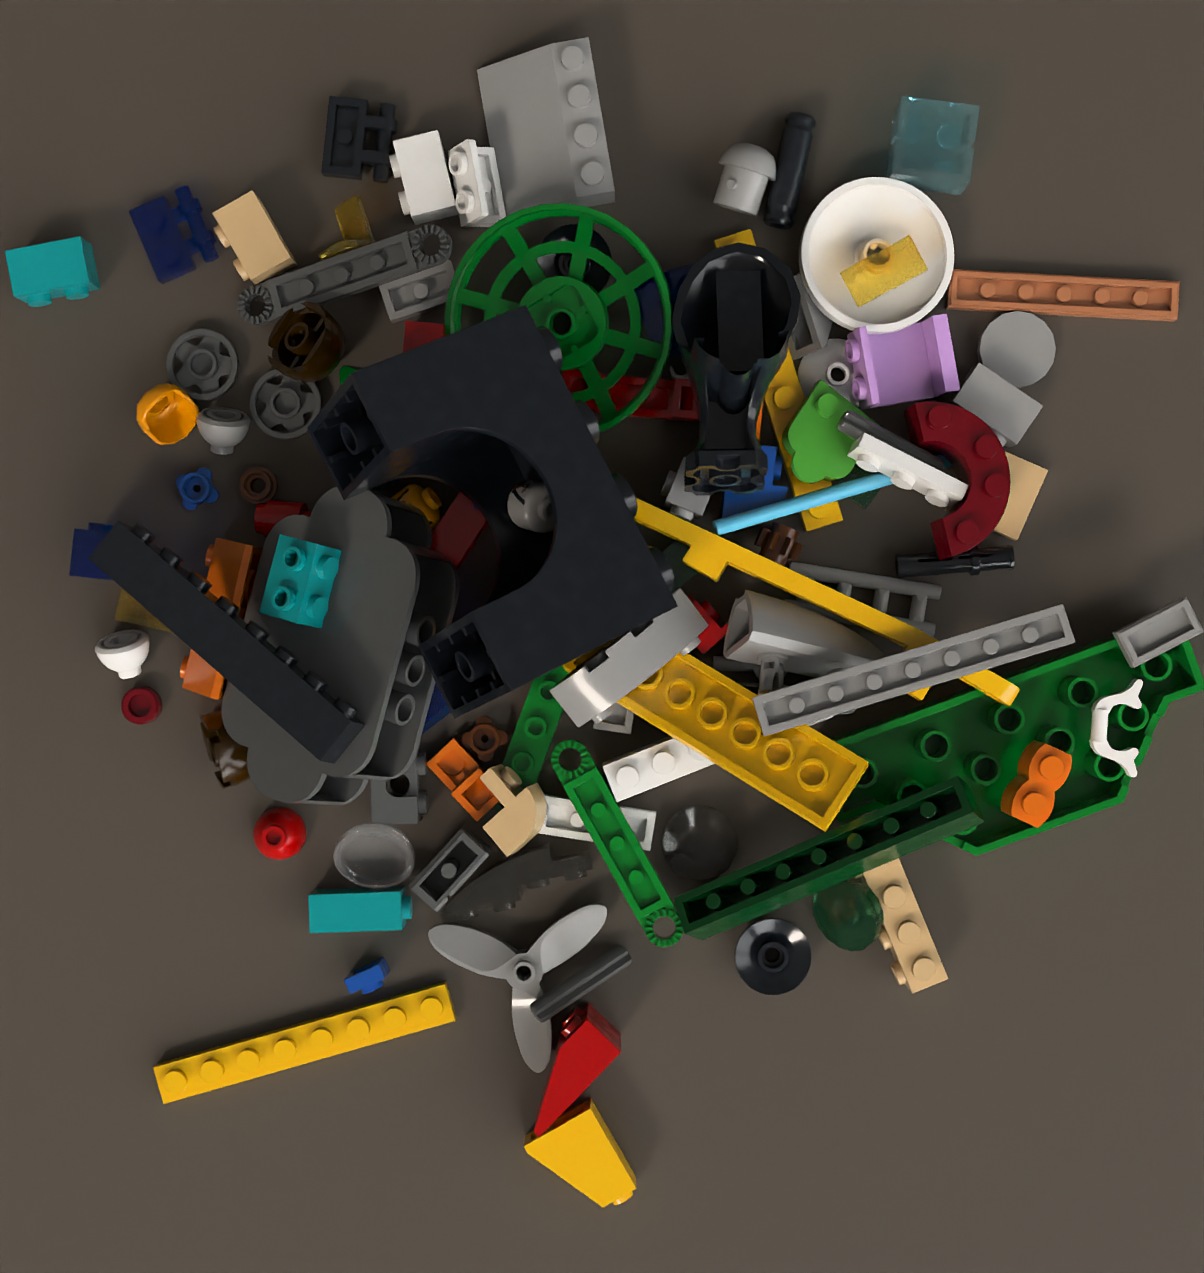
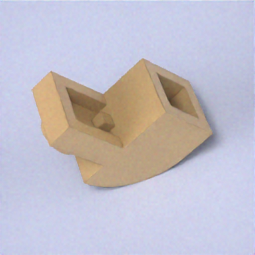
[479,764,547,857]

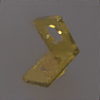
[319,195,375,260]

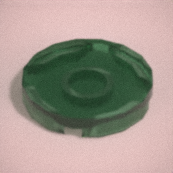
[812,879,884,952]

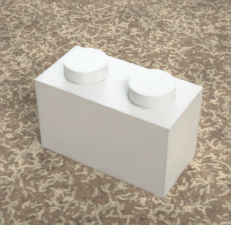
[389,130,459,225]

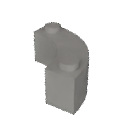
[550,588,709,728]

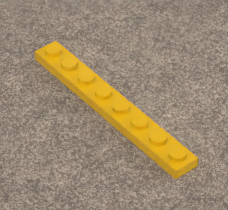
[713,229,843,532]
[153,981,457,1104]

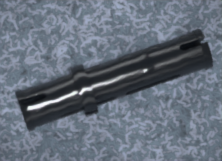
[895,545,1015,579]

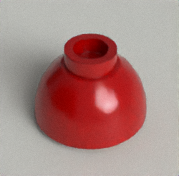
[253,807,306,860]

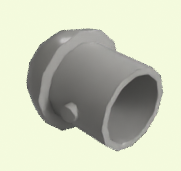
[713,143,776,217]

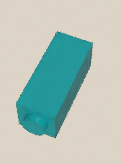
[308,886,413,933]

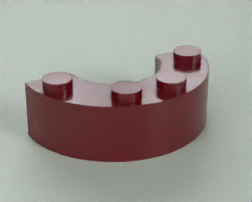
[903,401,1011,560]

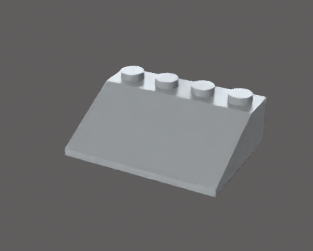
[477,37,615,216]

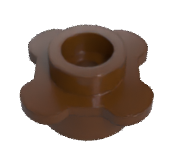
[462,716,508,761]

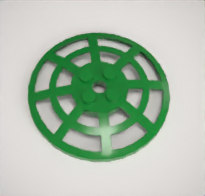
[445,203,674,433]

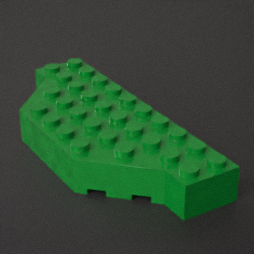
[830,635,1204,856]

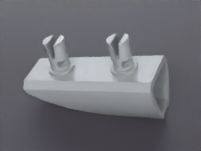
[723,590,888,714]

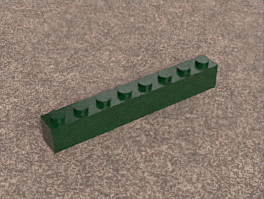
[673,776,984,940]

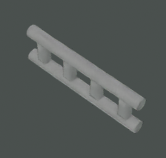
[784,561,942,637]

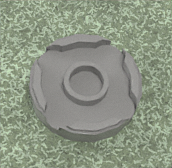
[977,311,1056,388]

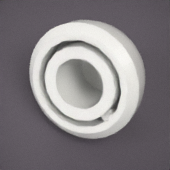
[95,629,150,679]

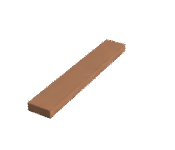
[946,269,1180,322]

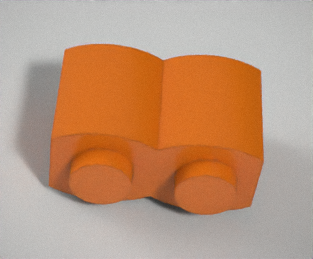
[1001,740,1072,828]

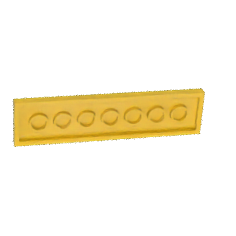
[562,633,868,832]

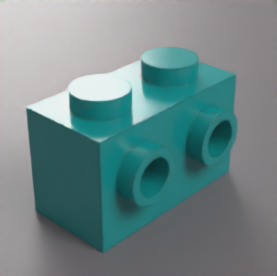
[259,534,342,628]

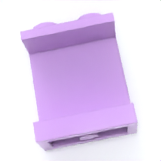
[845,314,960,410]

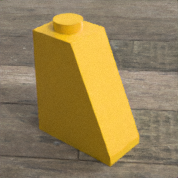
[523,1098,636,1207]

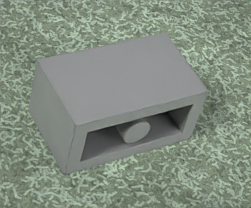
[948,362,1043,448]

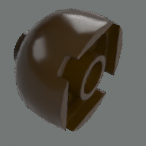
[268,302,345,382]
[200,710,250,789]

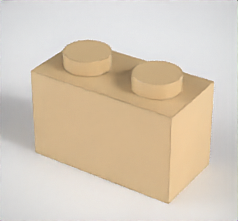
[213,190,298,285]

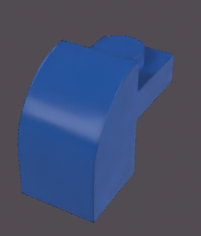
[720,445,788,519]

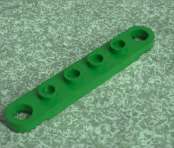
[493,666,568,813]
[551,739,683,948]

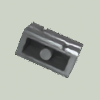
[409,824,492,912]

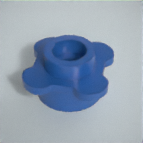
[175,467,219,510]

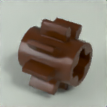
[754,521,804,567]

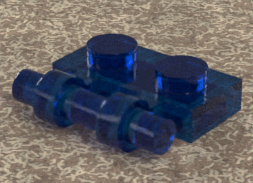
[129,186,219,284]

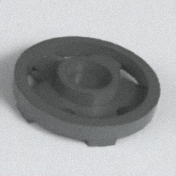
[166,329,240,401]
[250,369,322,440]

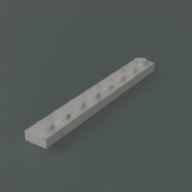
[752,604,1076,736]

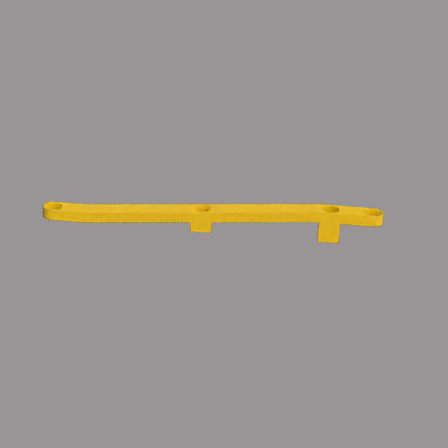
[634,498,1020,707]

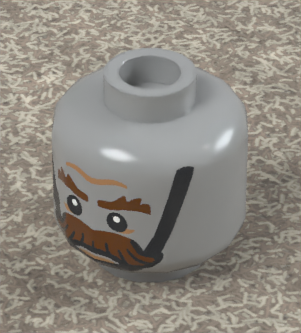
[507,478,554,533]

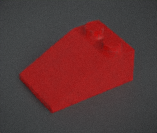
[534,1002,621,1137]

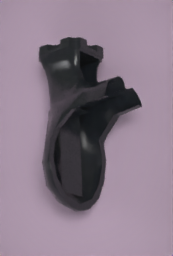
[672,242,801,496]

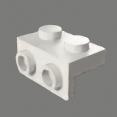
[448,139,506,227]

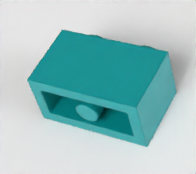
[5,236,100,307]

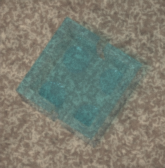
[886,96,980,195]

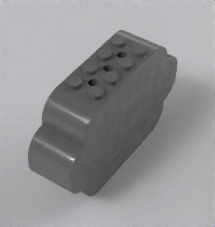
[222,487,460,805]

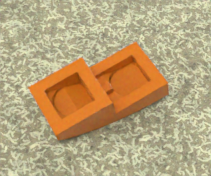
[426,737,499,821]

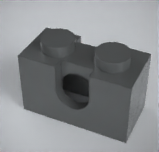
[370,744,428,825]

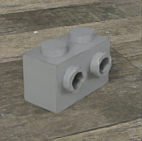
[660,457,711,522]

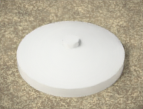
[799,177,954,334]

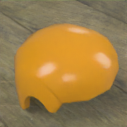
[136,383,199,445]

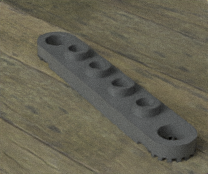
[237,224,453,326]

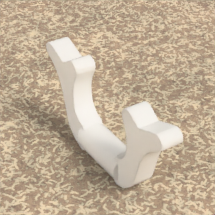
[1089,679,1143,777]

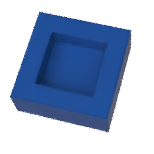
[344,957,390,994]

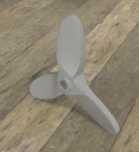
[428,903,607,1073]

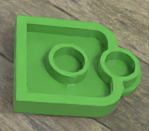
[782,380,880,483]

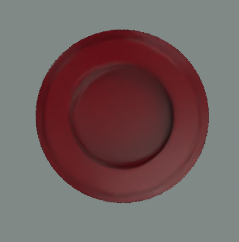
[121,686,162,725]

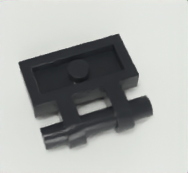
[321,96,398,183]

